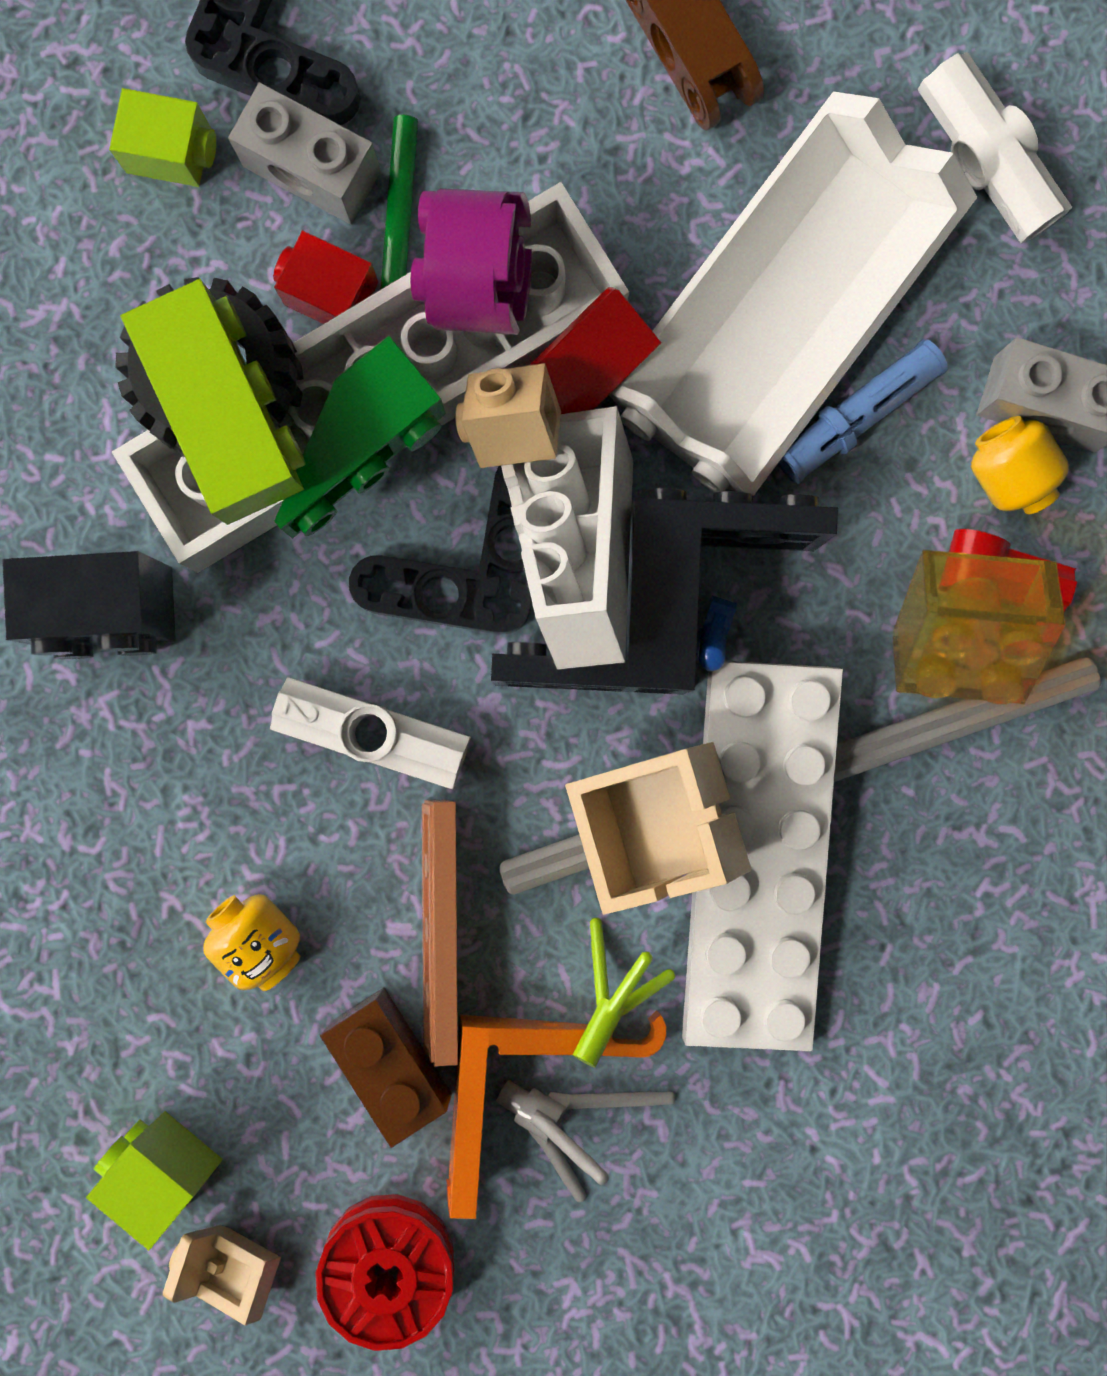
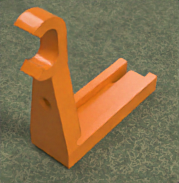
[446,1010,666,1219]

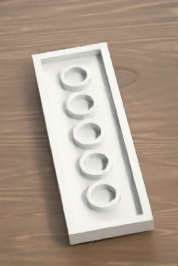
[682,661,843,1051]

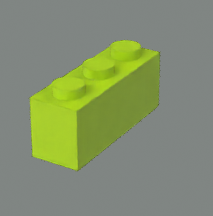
[120,279,306,525]

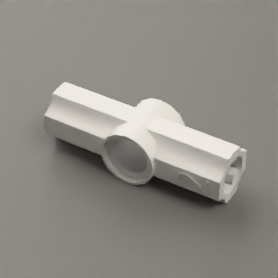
[918,52,1072,243]
[270,677,471,790]

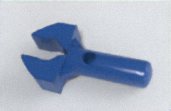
[696,595,737,671]

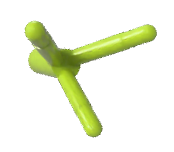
[572,917,675,1068]

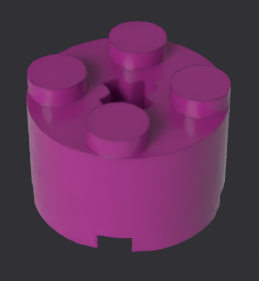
[410,188,532,335]

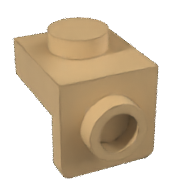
[163,1225,281,1325]

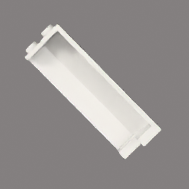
[609,92,977,496]

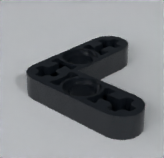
[185,0,361,125]
[349,466,532,635]

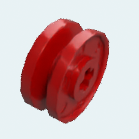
[315,1194,455,1351]

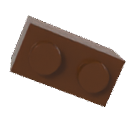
[320,988,452,1148]

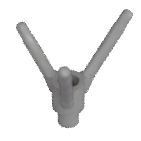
[496,1080,675,1202]

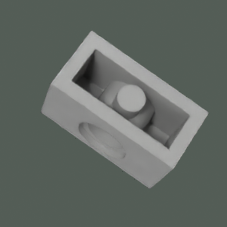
[228,82,381,225]
[976,337,1107,452]

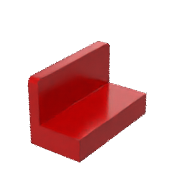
[528,287,662,414]

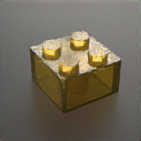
[893,550,1066,704]

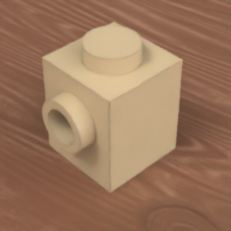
[455,363,561,468]

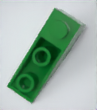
[274,336,446,539]

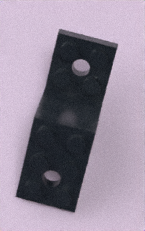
[491,488,838,695]

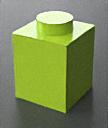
[109,88,216,187]

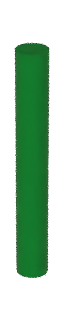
[380,115,418,290]

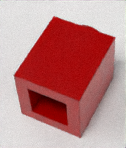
[273,230,379,324]

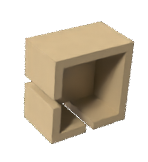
[565,742,752,915]

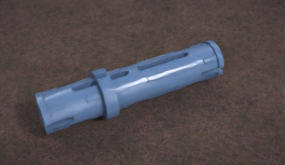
[778,339,948,484]

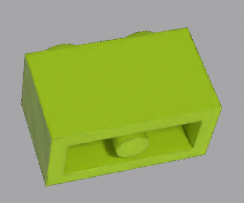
[86,1111,223,1251]

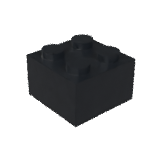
[2,551,176,659]

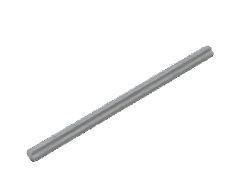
[500,658,1101,895]

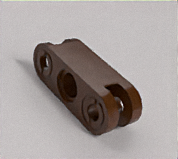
[626,0,764,130]

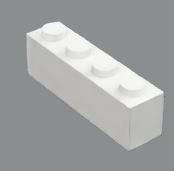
[501,406,633,669]

